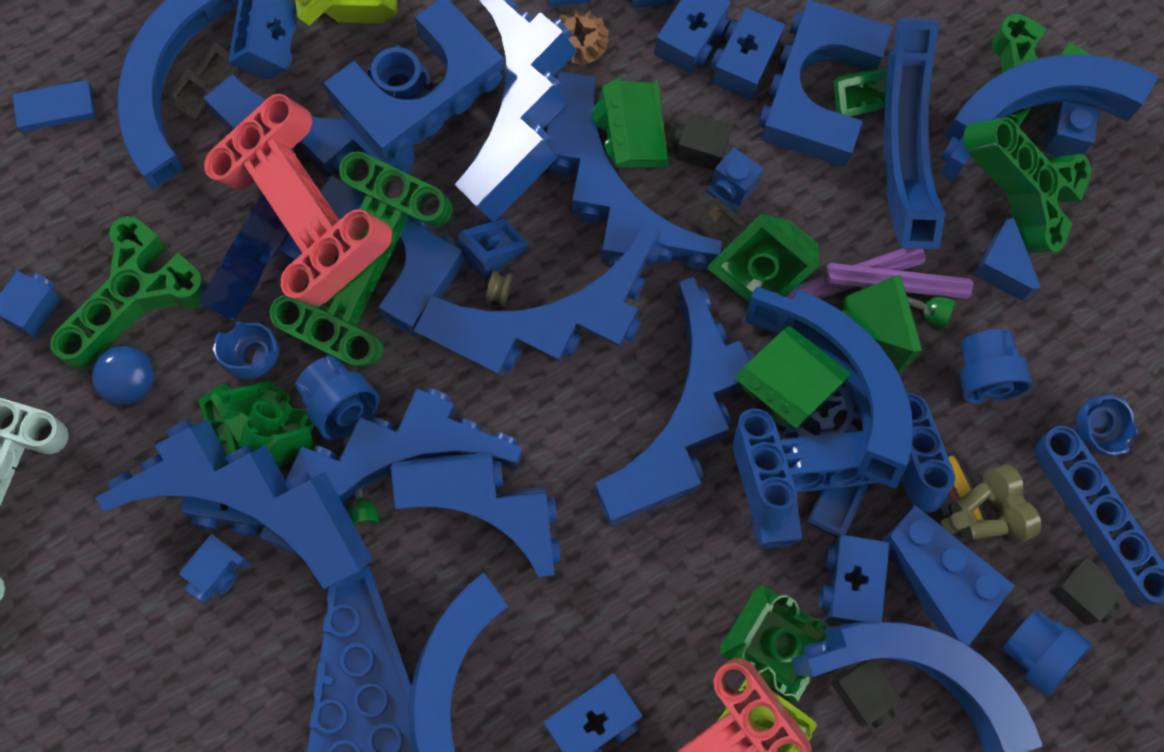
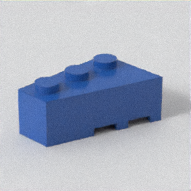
[882,505,1015,646]

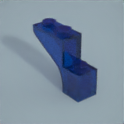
[198,191,288,322]

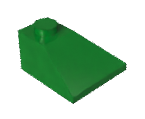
[708,214,819,303]
[839,275,922,373]

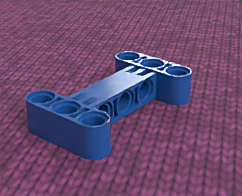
[732,393,956,531]

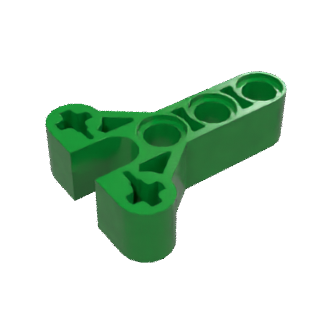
[992,14,1091,126]
[963,117,1091,253]
[50,216,209,369]

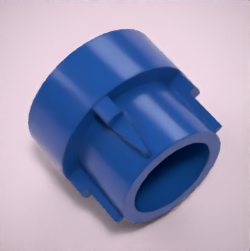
[367,44,432,100]
[959,329,1033,403]
[295,355,379,440]
[1002,610,1093,698]

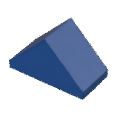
[458,218,530,282]
[974,218,1041,301]

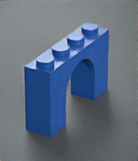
[324,0,504,164]
[757,0,893,167]
[279,176,464,337]

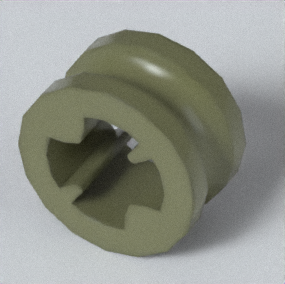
[486,270,513,308]

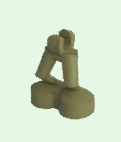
[938,464,1041,544]

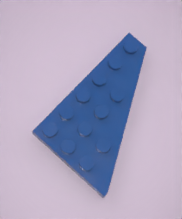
[307,566,412,752]

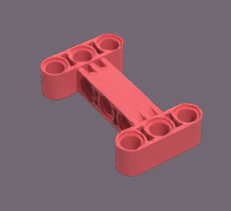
[204,94,392,306]
[677,658,812,752]

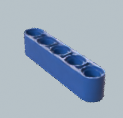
[1033,426,1164,607]

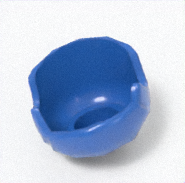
[212,322,280,380]
[92,346,155,405]
[1076,394,1138,456]

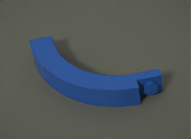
[118,0,239,190]
[884,18,945,249]
[940,54,1159,181]
[745,286,913,489]
[408,573,508,752]
[791,622,1043,752]

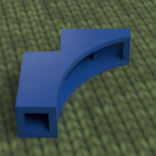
[391,452,561,577]

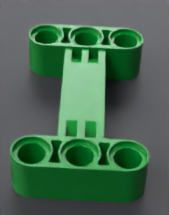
[269,151,452,367]

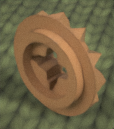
[559,8,608,64]

